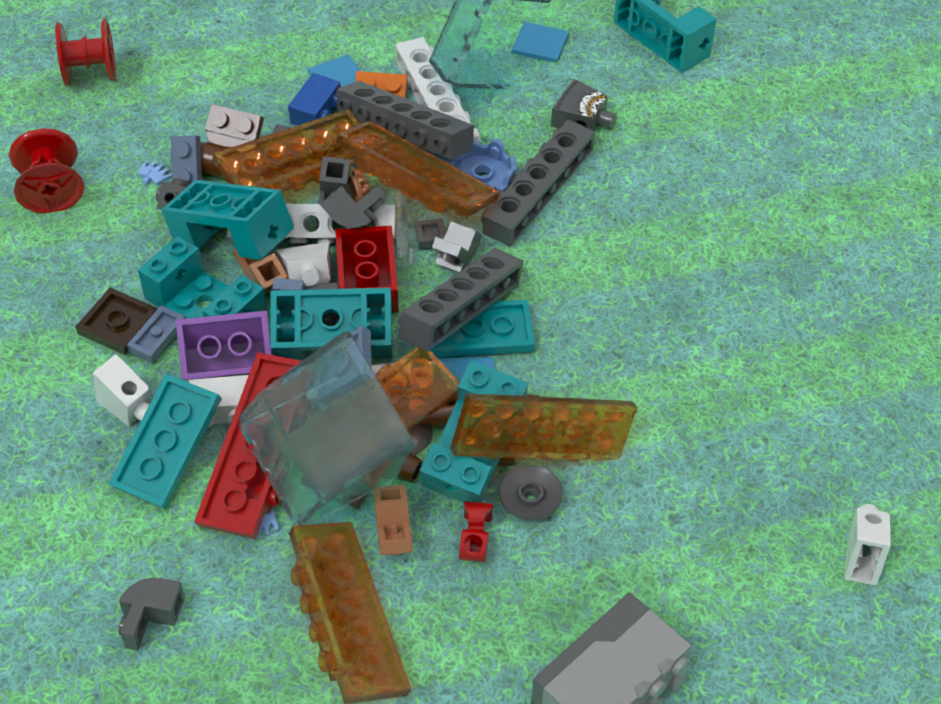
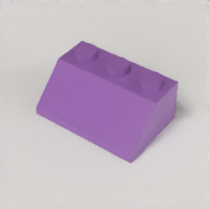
[176,311,272,380]

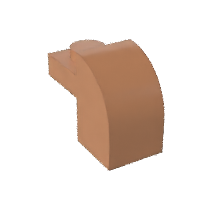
[233,249,289,295]
[373,485,413,556]

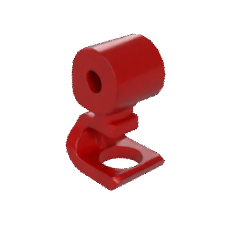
[459,501,493,562]

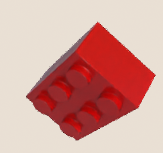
[335,225,399,313]

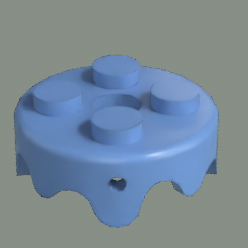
[449,139,516,201]

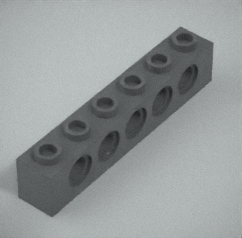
[337,81,474,160]
[481,119,595,247]
[398,248,524,352]

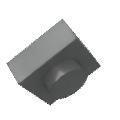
[415,218,446,249]

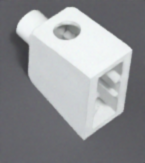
[276,242,333,286]
[93,354,151,426]
[844,504,891,586]

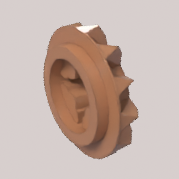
[349,168,370,202]

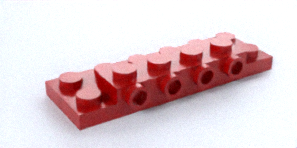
[194,352,317,540]

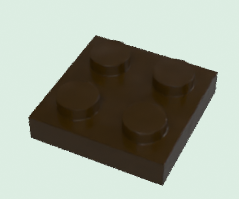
[75,287,158,355]

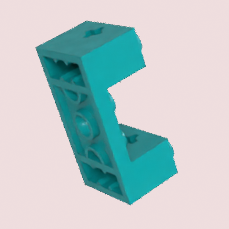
[614,0,717,73]
[161,180,294,260]
[138,236,268,319]
[270,288,393,360]
[420,360,528,503]

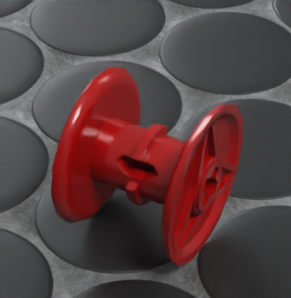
[55,18,116,86]
[8,128,85,214]

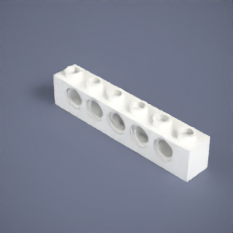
[395,37,480,143]
[227,204,396,243]

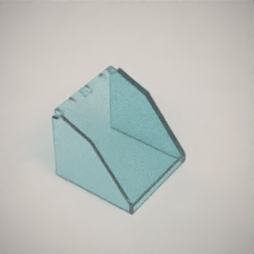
[429,0,551,89]
[239,330,415,527]

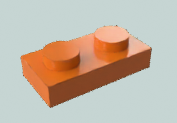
[355,71,408,98]

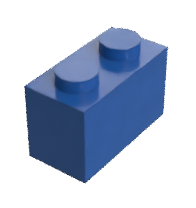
[288,73,341,133]

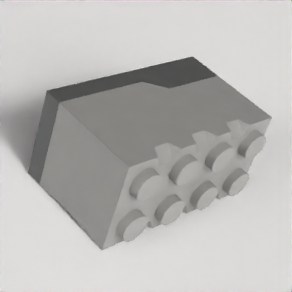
[531,592,692,704]

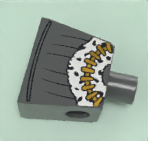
[551,79,617,131]

